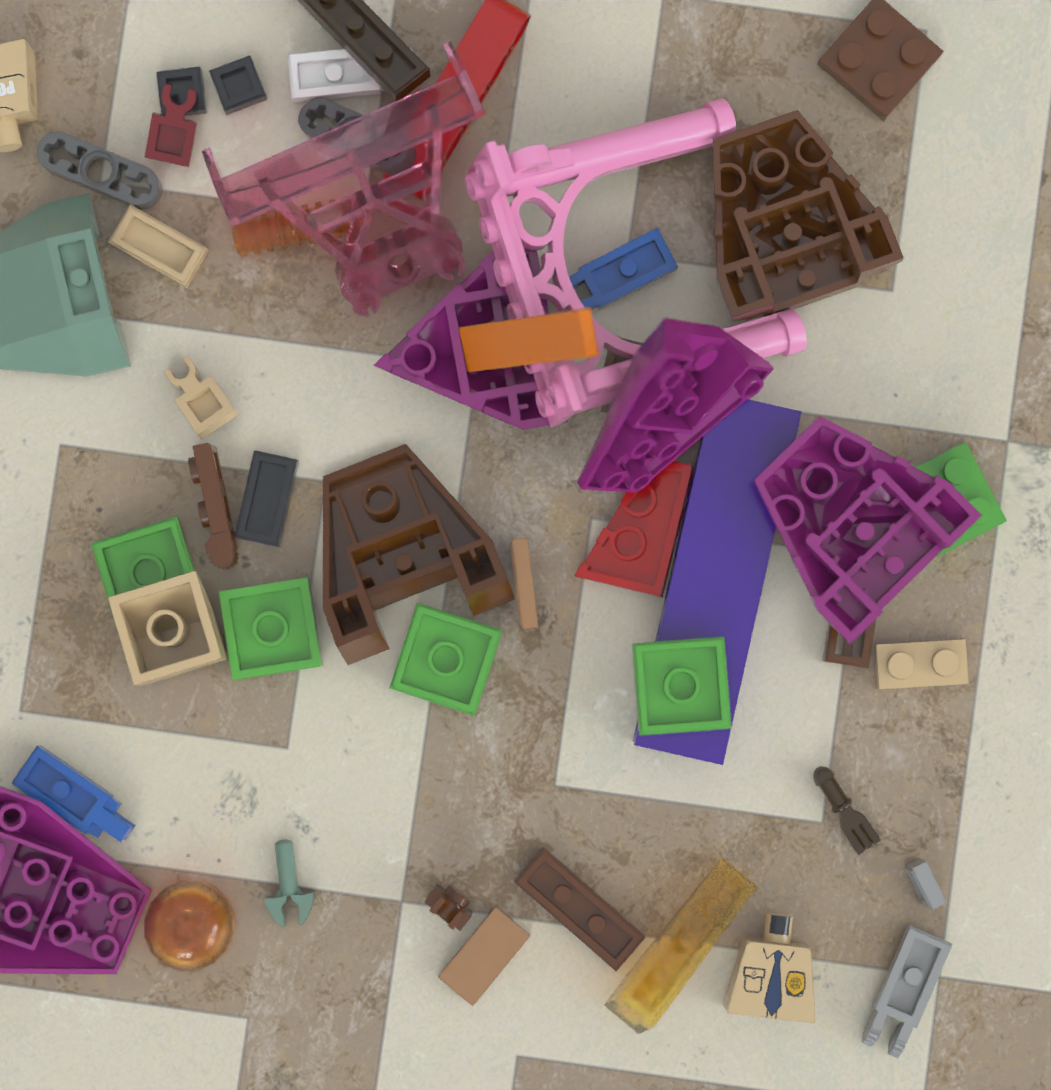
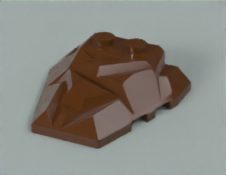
[712,110,904,321]

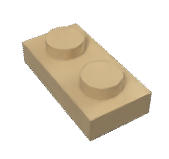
[874,639,969,689]

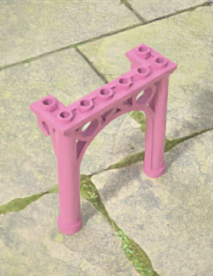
[465,98,806,428]

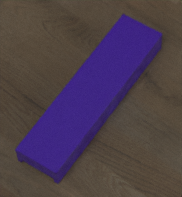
[633,399,802,765]

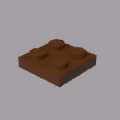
[817,0,944,121]

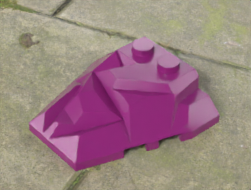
[753,416,982,644]

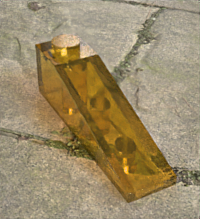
[604,858,757,1034]

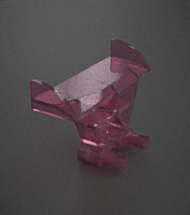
[202,41,485,317]

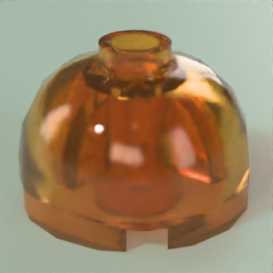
[144,880,235,971]

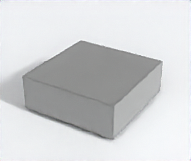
[904,858,947,910]

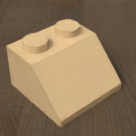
[108,571,229,686]

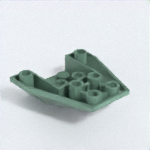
[0,193,131,377]

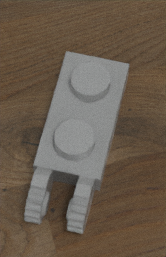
[861,924,952,1058]

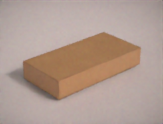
[510,538,539,630]
[438,906,531,1006]

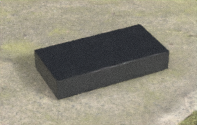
[234,450,299,548]

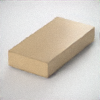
[108,204,209,288]

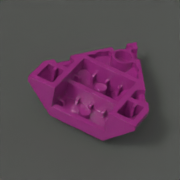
[373,248,568,430]

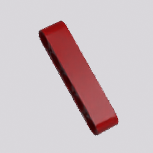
[383,0,531,201]

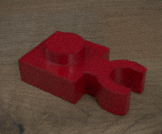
[144,83,198,167]

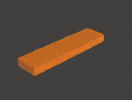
[459,308,599,372]

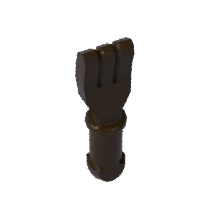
[813,766,881,855]

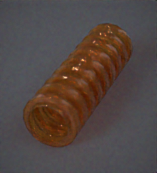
[231,196,358,258]

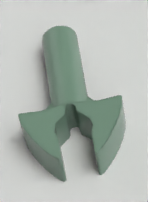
[264,839,315,928]

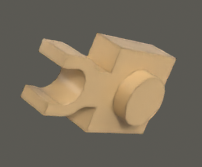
[164,355,238,440]

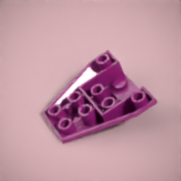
[577,318,774,493]
[0,786,151,974]

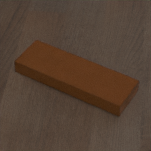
[514,847,646,971]

